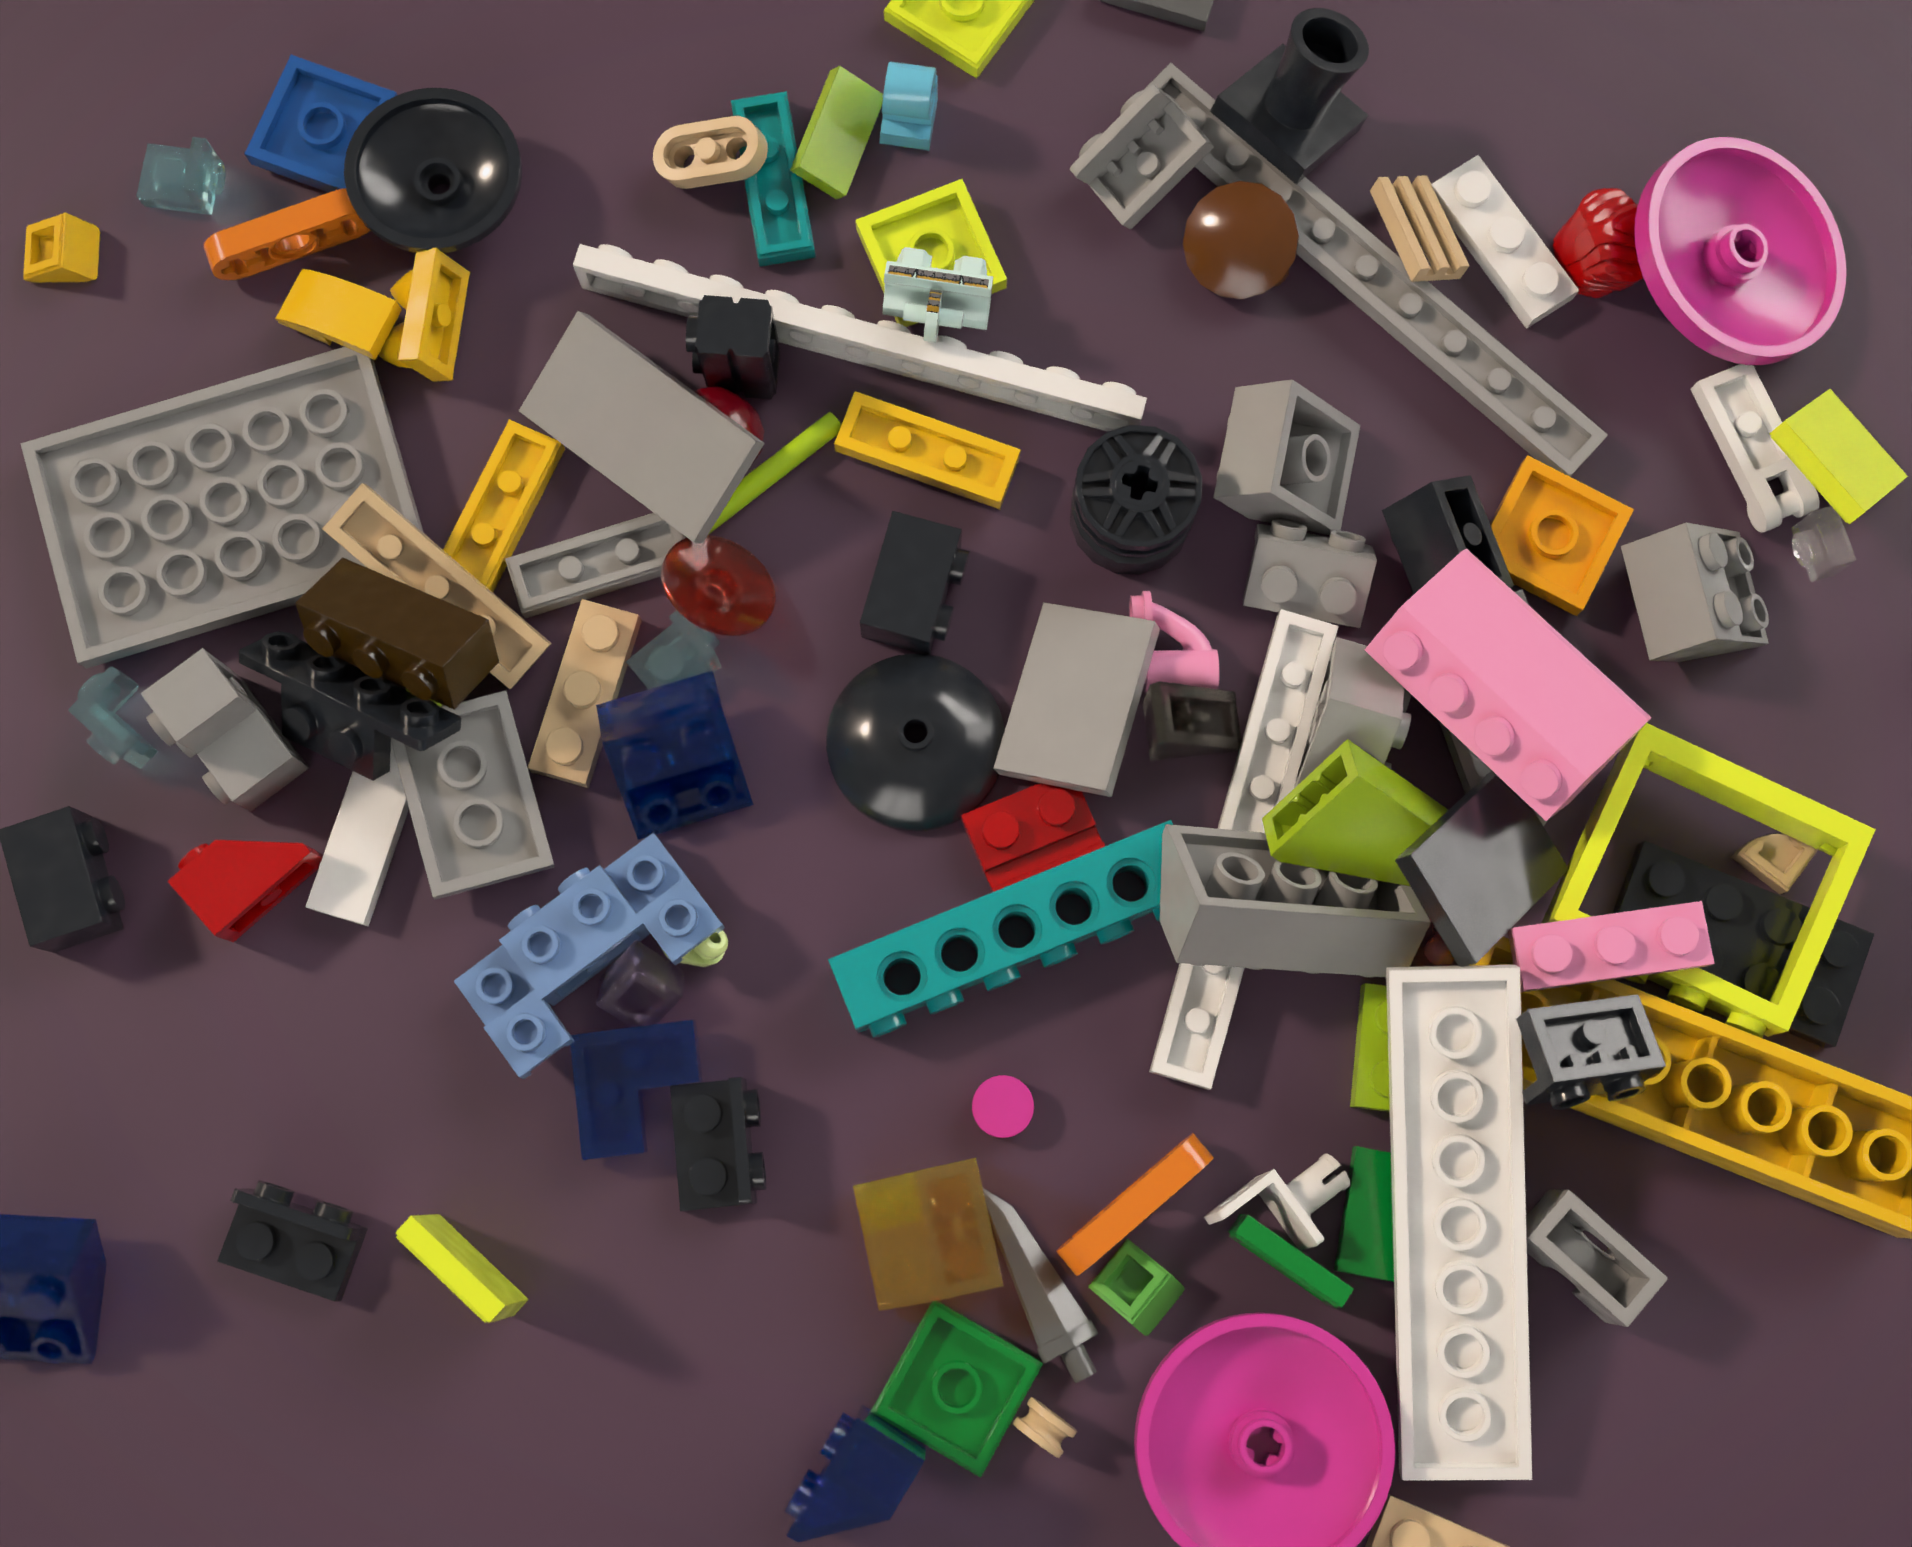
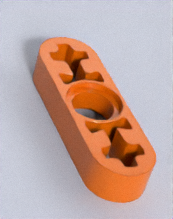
[204,188,370,280]
[1056,1133,1214,1276]

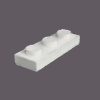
[1431,155,1579,329]

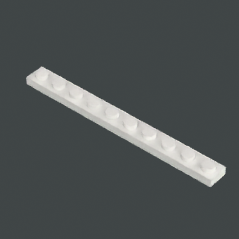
[573,244,1147,432]

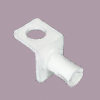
[1204,1154,1351,1250]

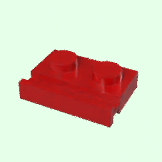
[961,783,1105,892]

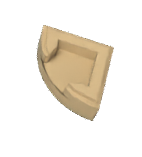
[1731,833,1818,894]

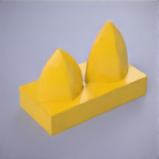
[378,248,470,382]

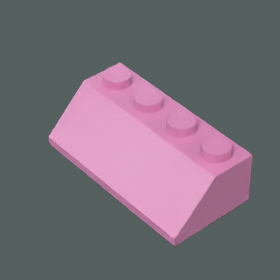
[1365,549,1652,821]

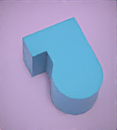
[880,61,938,151]

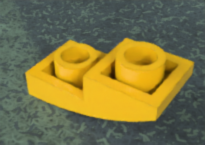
[275,269,402,360]

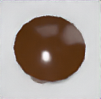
[1183,181,1299,299]

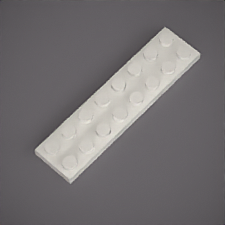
[1386,965,1532,1480]

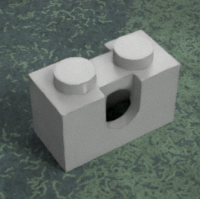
[1526,1190,1668,1327]

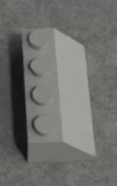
[1160,824,1431,977]

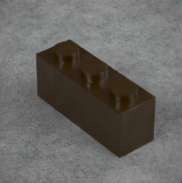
[295,557,499,710]

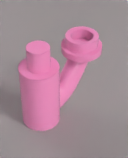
[1129,591,1219,693]

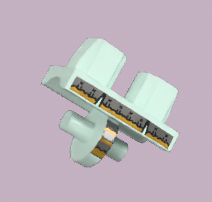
[882,247,993,343]

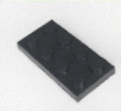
[1612,841,1874,1049]

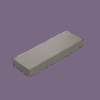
[505,513,695,619]

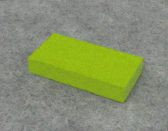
[790,66,883,200]

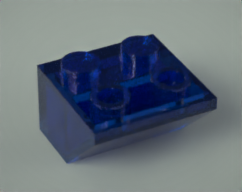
[596,670,754,840]
[0,1214,107,1364]
[784,1405,926,1543]

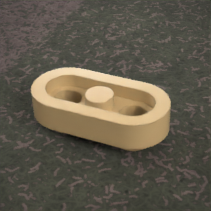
[653,116,768,189]

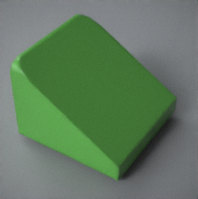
[1088,1239,1185,1336]

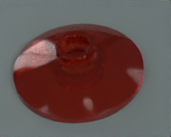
[661,535,776,636]

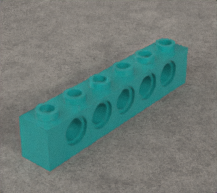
[828,820,1173,1038]

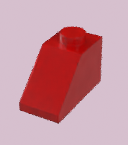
[167,840,323,943]

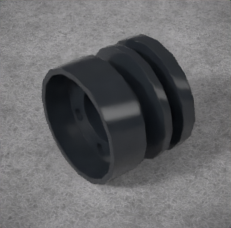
[1070,425,1202,575]

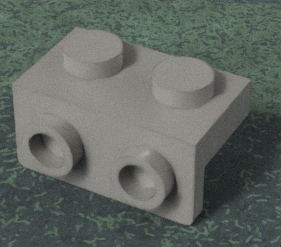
[1070,85,1215,230]
[1243,519,1377,628]

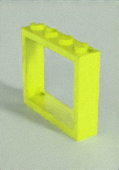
[1541,723,1876,1038]

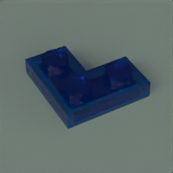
[570,1020,703,1160]

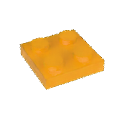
[1490,455,1634,616]

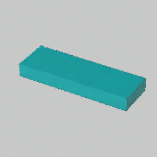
[731,91,816,267]

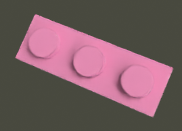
[1508,901,1714,993]

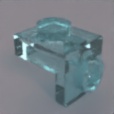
[68,666,158,769]

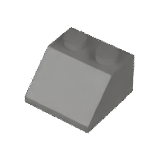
[1213,380,1360,535]

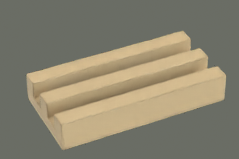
[1370,175,1469,282]

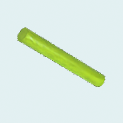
[707,411,841,536]

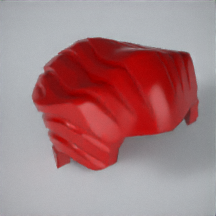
[1553,188,1643,298]

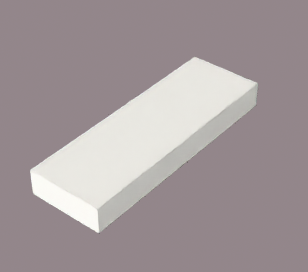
[305,744,409,927]

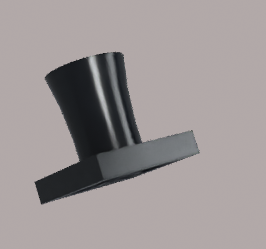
[1210,8,1369,185]

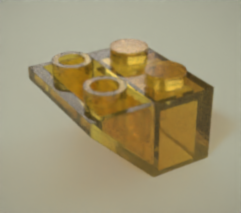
[853,1158,1004,1311]

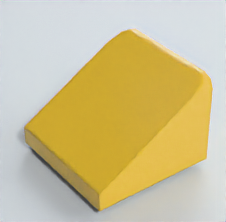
[23,212,100,283]

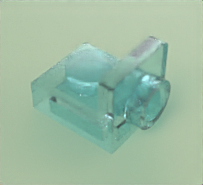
[136,137,226,215]
[626,609,721,711]

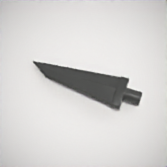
[975,1183,1098,1384]

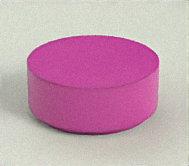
[972,1075,1034,1138]

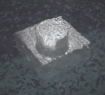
[1791,506,1856,582]

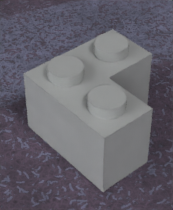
[1294,637,1411,788]
[140,648,309,812]

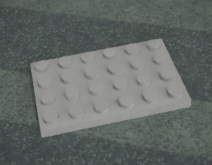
[20,347,424,669]

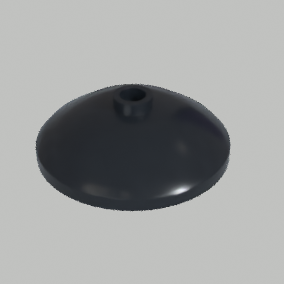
[344,88,522,253]
[826,653,1005,831]

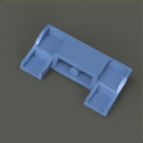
[454,832,725,1079]

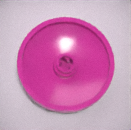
[1634,137,1846,365]
[1134,1312,1395,1547]

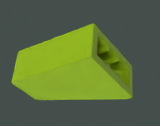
[1262,739,1448,886]

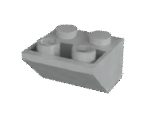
[1621,522,1769,662]

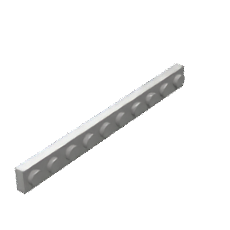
[1144,63,1608,476]

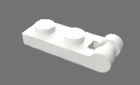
[1690,364,1820,533]

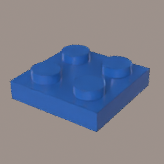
[244,55,397,192]

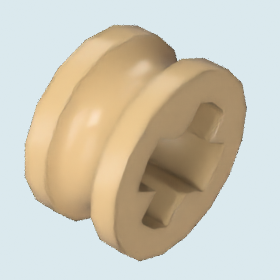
[1013,1396,1077,1458]

